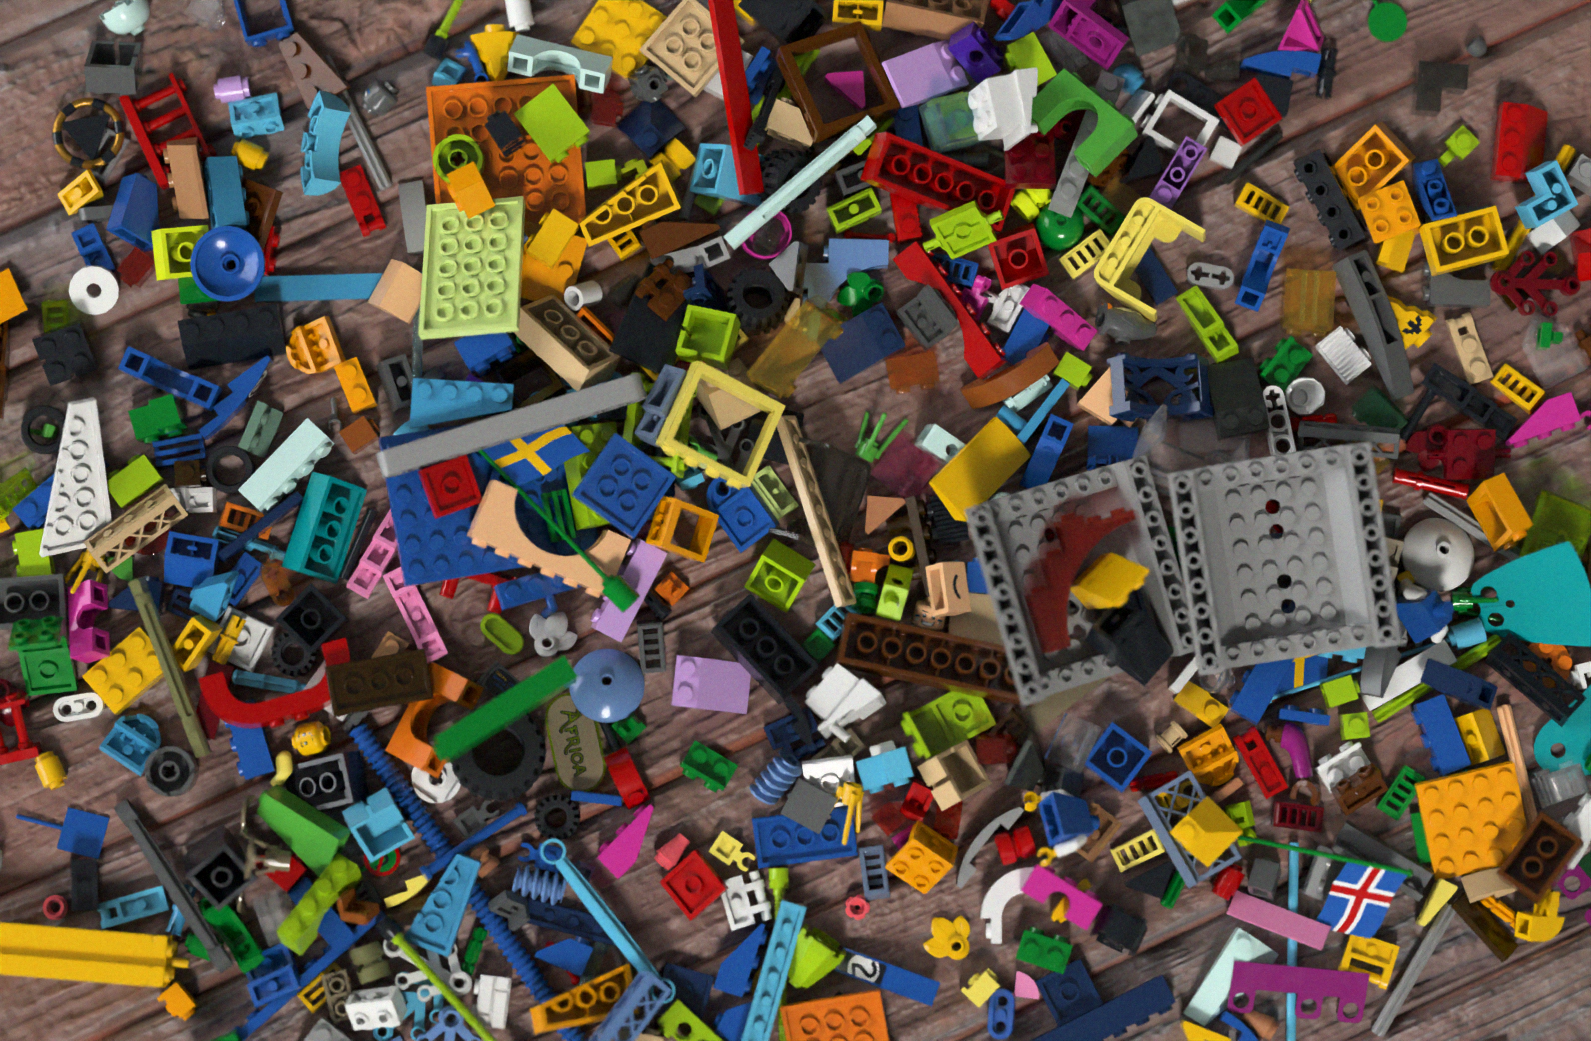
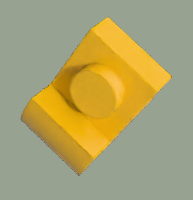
[1514,890,1565,942]

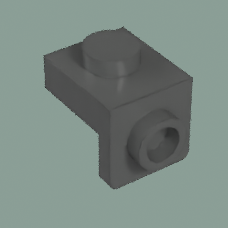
[488,890,530,931]

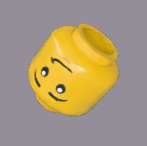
[292,721,331,756]

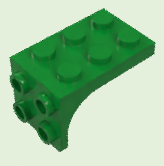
[8,616,78,696]

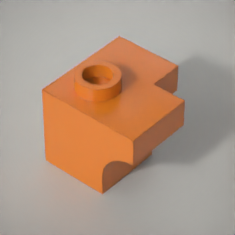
[849,548,890,584]

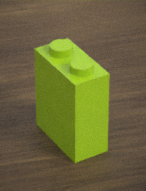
[514,84,591,164]

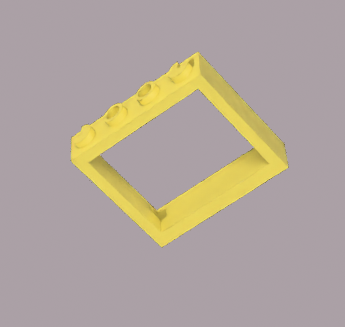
[655,361,785,490]

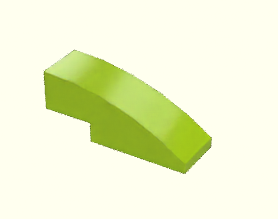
[1176,285,1239,364]

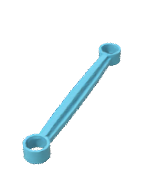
[541,838,676,1004]

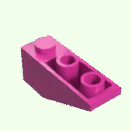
[1505,392,1581,449]
[597,804,654,879]

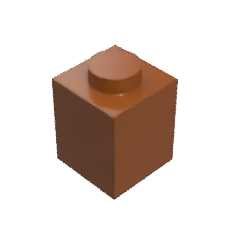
[339,416,380,455]

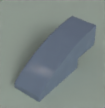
[635,364,687,448]

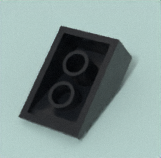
[285,750,369,811]

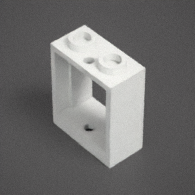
[1140,90,1220,155]

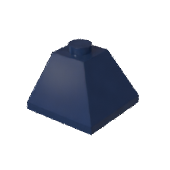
[616,100,686,161]

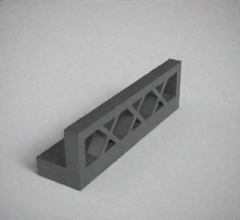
[1298,420,1401,459]
[1332,820,1434,901]

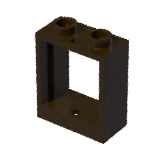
[494,349,567,409]

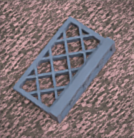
[1138,770,1242,888]

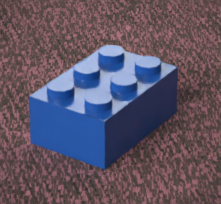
[454,332,517,378]

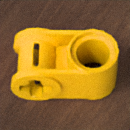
[1155,781,1201,816]

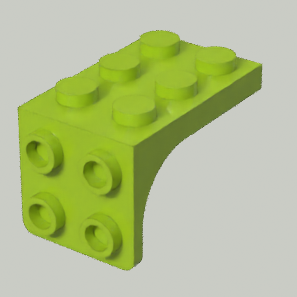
[900,691,997,762]

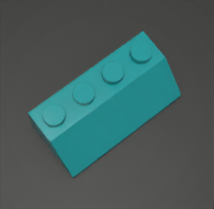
[281,472,367,585]

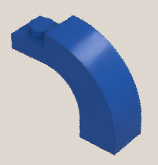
[1234,220,1290,312]

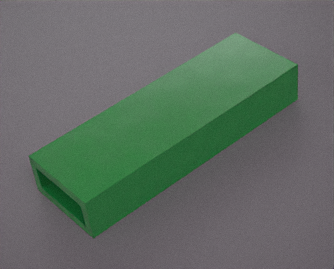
[433,655,578,764]

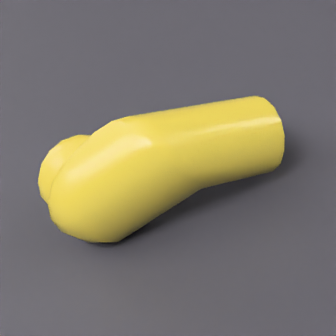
[270,750,293,787]

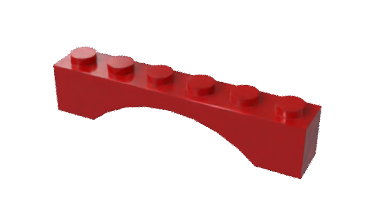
[893,241,1007,380]

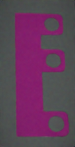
[1227,961,1370,1023]

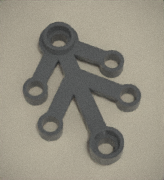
[688,403,755,489]

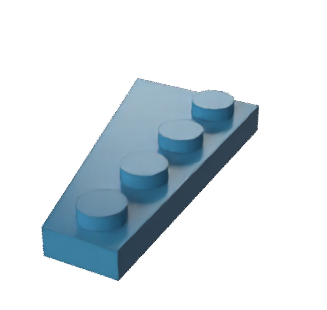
[409,378,514,429]
[404,853,483,957]

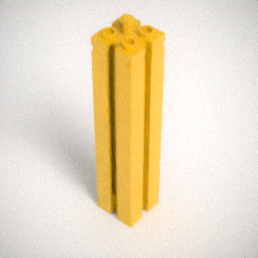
[0,921,190,988]

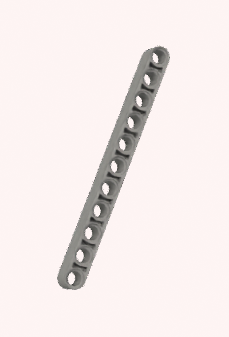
[376,373,647,479]

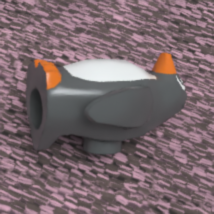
[1095,303,1157,345]

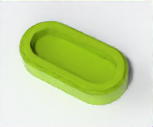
[480,613,525,655]

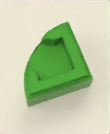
[107,556,134,581]

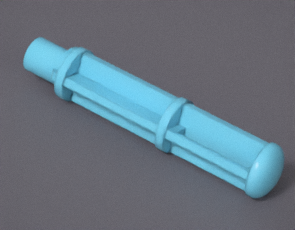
[212,526,286,561]
[232,669,307,694]

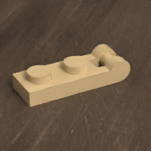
[1445,312,1494,385]

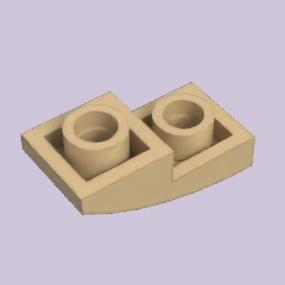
[1461,868,1517,903]

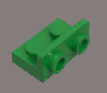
[1258,335,1313,393]
[680,740,738,793]

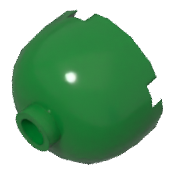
[1035,203,1085,251]

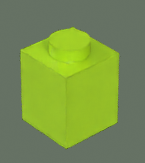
[585,159,622,191]
[1052,352,1093,391]
[1319,675,1360,709]
[1338,712,1370,741]

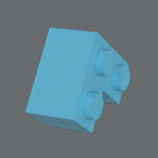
[1515,160,1579,229]
[855,747,913,794]

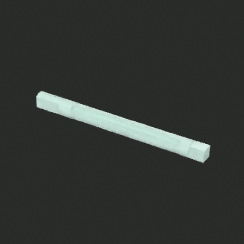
[723,115,877,250]

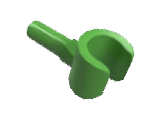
[30,423,58,440]
[687,436,718,461]

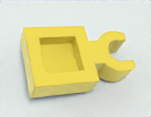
[709,831,755,872]

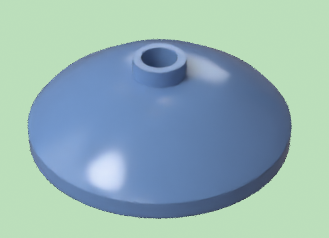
[569,649,645,723]

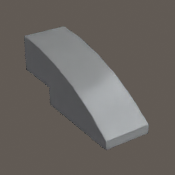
[398,180,427,256]

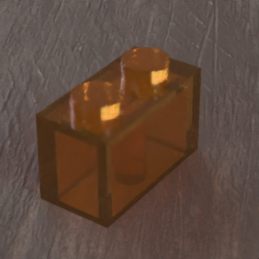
[885,351,940,395]

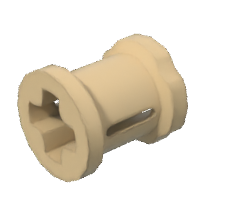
[1155,720,1188,754]

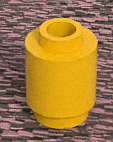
[230,139,269,171]
[888,536,915,563]
[34,751,68,790]

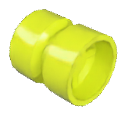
[1010,189,1053,222]

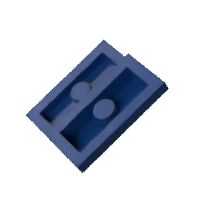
[246,943,301,1008]

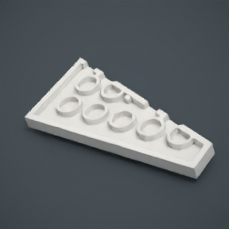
[39,397,112,557]

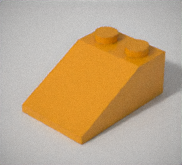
[1334,121,1416,211]

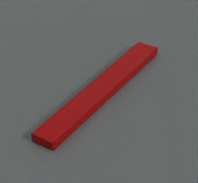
[708,0,764,195]

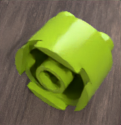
[433,134,485,184]

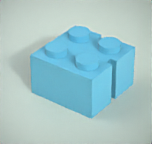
[342,787,415,862]

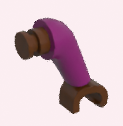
[1266,721,1321,807]

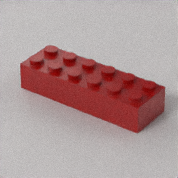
[860,132,1015,232]

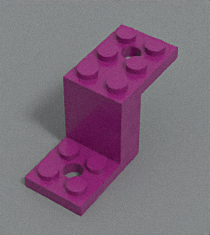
[1048,0,1129,70]

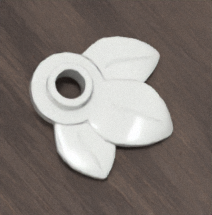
[529,612,578,657]

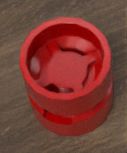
[994,825,1037,866]

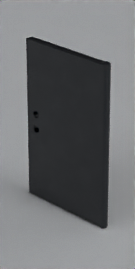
[609,262,690,374]

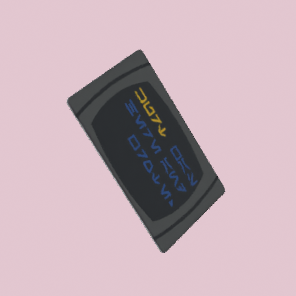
[478,661,521,698]

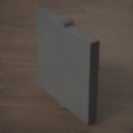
[781,777,838,834]

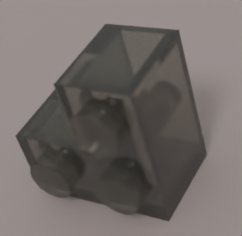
[1411,61,1469,117]

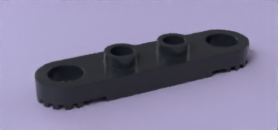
[1167,72,1231,132]

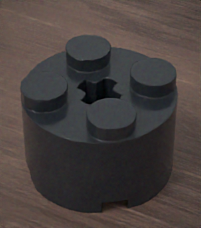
[1089,903,1148,956]

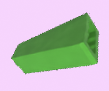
[257,784,351,877]

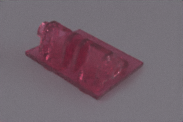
[871,435,940,501]

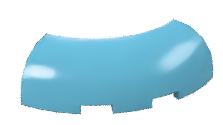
[300,90,351,196]

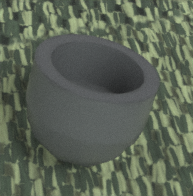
[1465,35,1487,57]

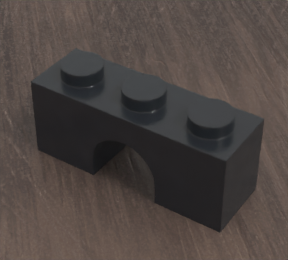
[484,110,526,158]

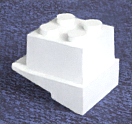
[968,67,1038,151]
[805,663,887,743]

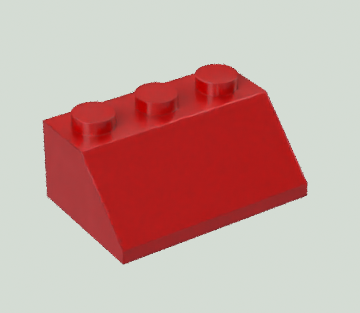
[1490,101,1548,184]

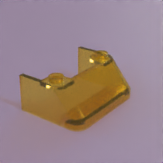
[745,294,849,399]

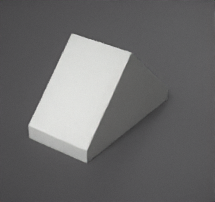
[1527,210,1580,255]

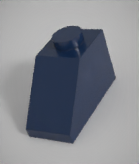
[108,576,166,614]

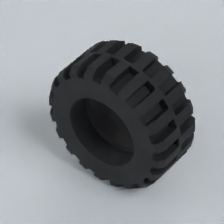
[451,704,546,801]

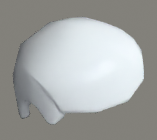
[1285,377,1326,415]

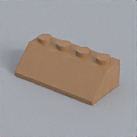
[882,0,989,41]

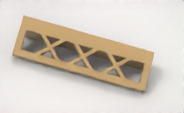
[84,484,188,573]

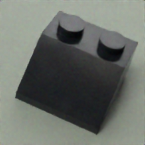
[276,583,349,654]

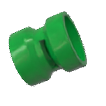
[852,582,879,614]

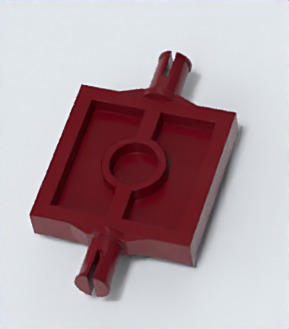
[1427,428,1511,480]

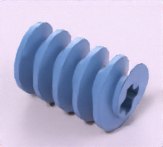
[749,749,803,805]
[512,864,567,906]

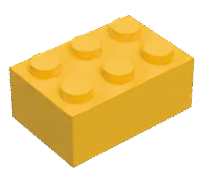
[1419,206,1510,277]
[82,627,164,715]

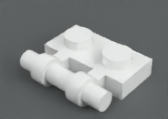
[721,870,773,931]

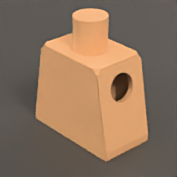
[1077,367,1138,428]

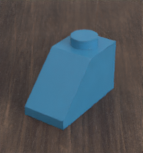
[189,571,239,622]

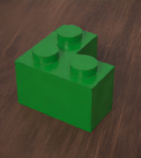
[128,394,188,444]

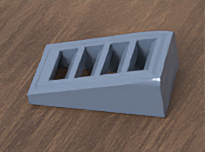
[858,845,891,901]

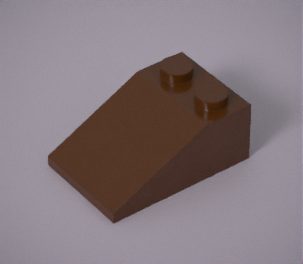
[637,219,720,259]

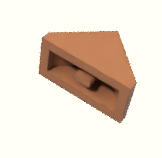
[865,496,906,536]

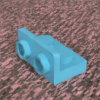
[228,92,284,140]

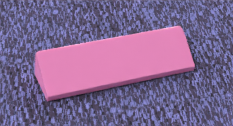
[1227,891,1331,951]

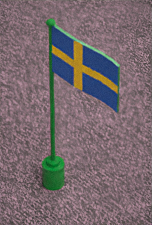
[478,425,641,613]

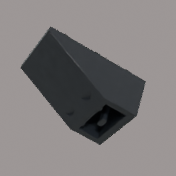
[738,0,829,46]
[1085,600,1174,687]

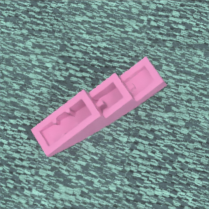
[346,508,398,599]

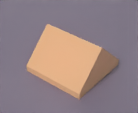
[368,259,422,324]

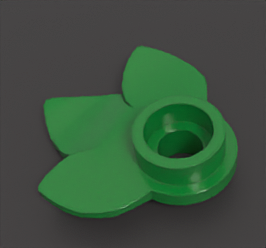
[837,271,884,317]

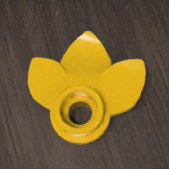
[923,915,970,960]

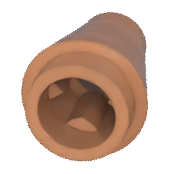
[1241,1010,1280,1041]

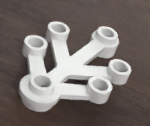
[383,940,472,1002]

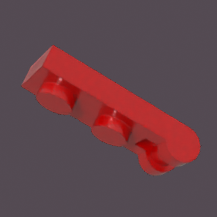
[339,164,387,237]
[1232,726,1288,799]

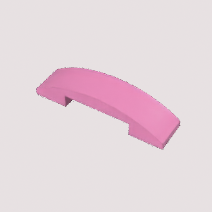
[383,567,449,664]

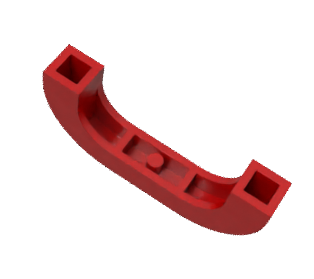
[198,637,350,728]

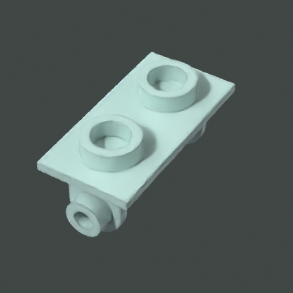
[1002,374,1053,413]

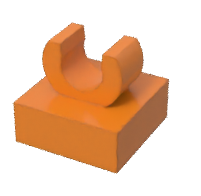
[654,571,690,607]

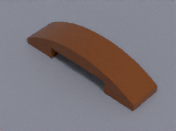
[960,341,1060,409]

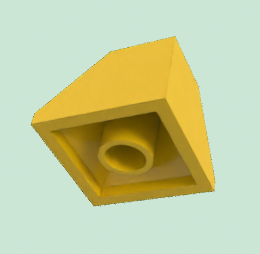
[1170,796,1244,867]

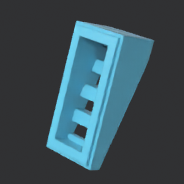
[815,593,861,642]

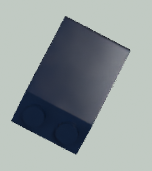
[816,302,906,384]

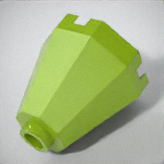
[787,923,847,989]

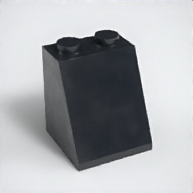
[183,824,258,911]

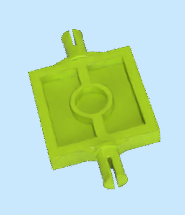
[923,200,1004,260]

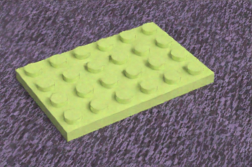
[418,196,526,340]

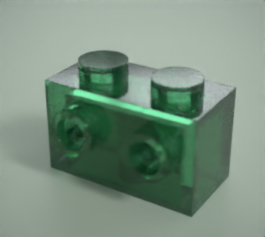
[1351,383,1409,429]

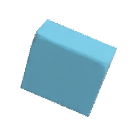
[432,57,467,86]

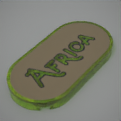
[545,693,606,792]

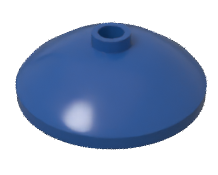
[190,226,265,302]

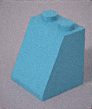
[689,143,765,207]

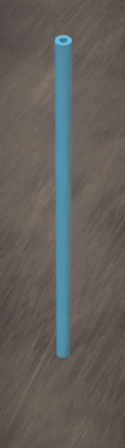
[1286,842,1299,1041]

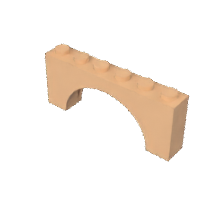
[467,480,631,598]

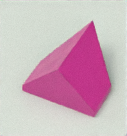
[1277,0,1324,52]

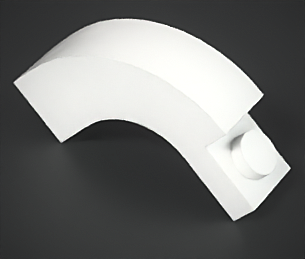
[980,867,1034,944]

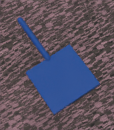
[16,807,110,859]

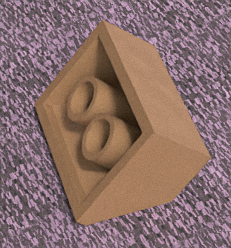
[163,137,209,219]

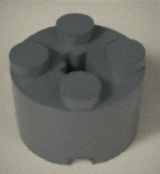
[144,746,199,797]

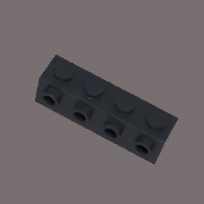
[1294,149,1370,251]

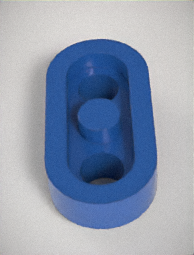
[987,988,1016,1040]

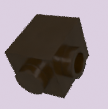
[174,460,208,488]

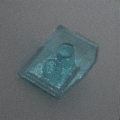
[918,91,988,153]

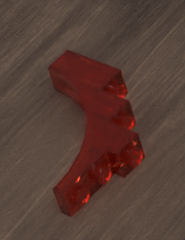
[1024,507,1136,654]

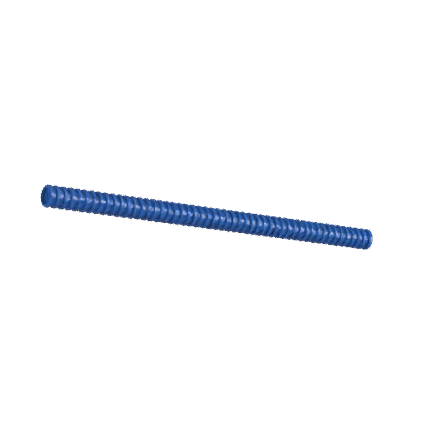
[349,722,589,1041]

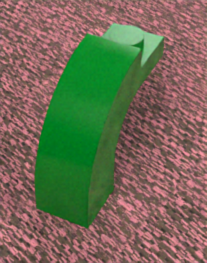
[1212,0,1269,34]
[197,897,265,974]

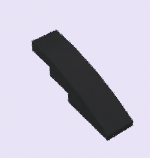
[1421,362,1518,441]

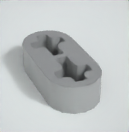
[1186,262,1234,290]

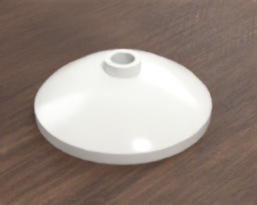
[1401,518,1475,592]

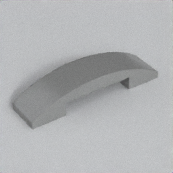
[956,807,1024,889]

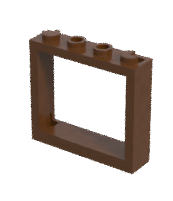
[775,21,900,144]

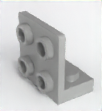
[1302,846,1347,902]

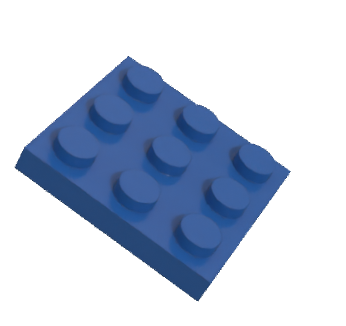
[571,433,676,539]

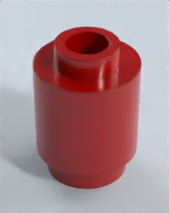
[1211,863,1245,901]

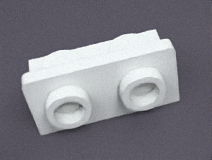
[1314,740,1371,794]

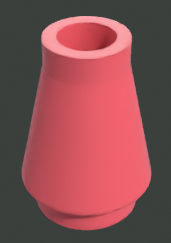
[654,833,690,871]

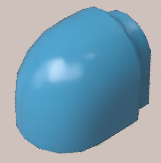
[1113,63,1146,95]

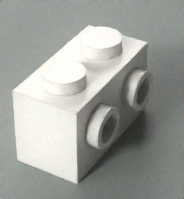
[345,985,408,1030]

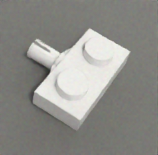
[983,284,1030,335]

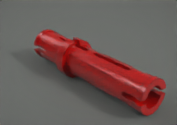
[1392,468,1469,500]

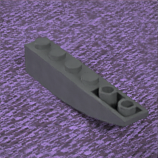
[1332,250,1414,401]

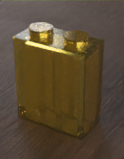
[1280,268,1336,338]

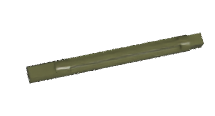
[128,576,212,758]

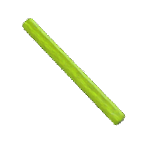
[1372,634,1501,723]

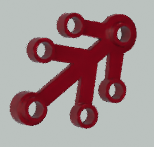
[1490,251,1581,317]

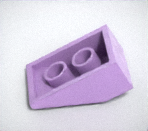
[882,39,969,108]
[671,655,751,714]

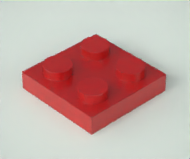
[1214,78,1283,146]
[418,455,482,519]
[659,849,729,921]

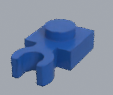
[518,843,563,873]

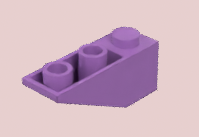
[1149,136,1207,210]

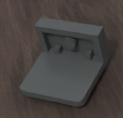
[896,284,958,352]

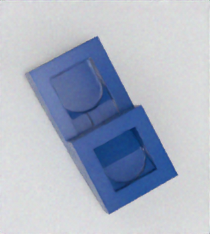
[71,223,117,273]
[1219,1011,1258,1041]

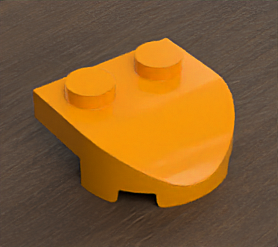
[286,316,346,374]
[1177,724,1239,786]

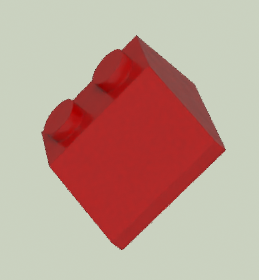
[987,223,1050,290]

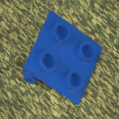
[1087,425,1138,471]

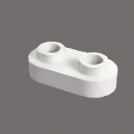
[53,693,105,722]

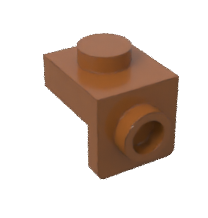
[337,887,380,925]

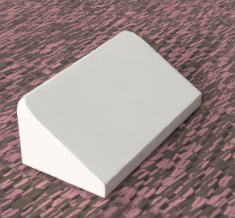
[1120,89,1155,123]

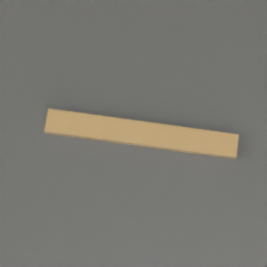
[777,415,857,608]

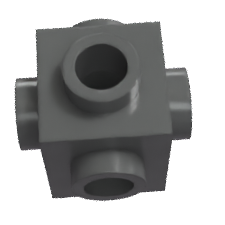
[627,65,668,103]

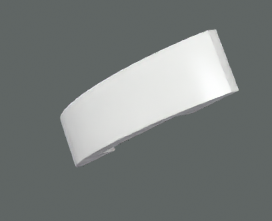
[1359,639,1457,711]

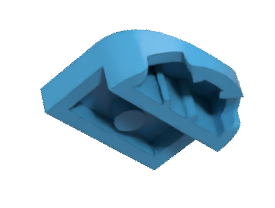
[99,713,161,776]

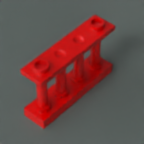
[118,72,218,190]
[0,692,42,765]

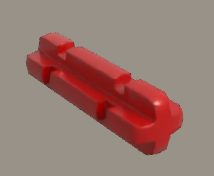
[1290,413,1337,432]
[1129,771,1178,792]

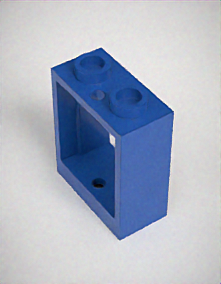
[234,0,296,48]

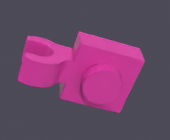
[961,275,992,321]

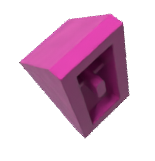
[824,71,866,112]

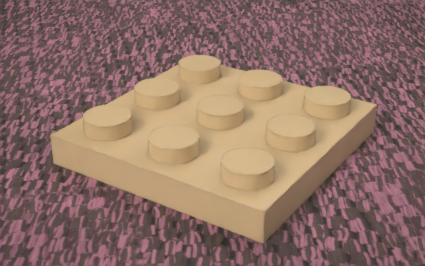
[639,0,744,98]

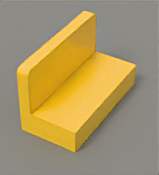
[1375,230,1415,272]
[1454,709,1505,766]

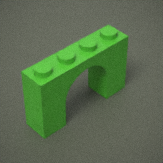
[1031,68,1138,177]

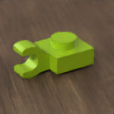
[1438,125,1480,167]
[1224,800,1257,847]

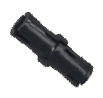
[1315,47,1338,99]

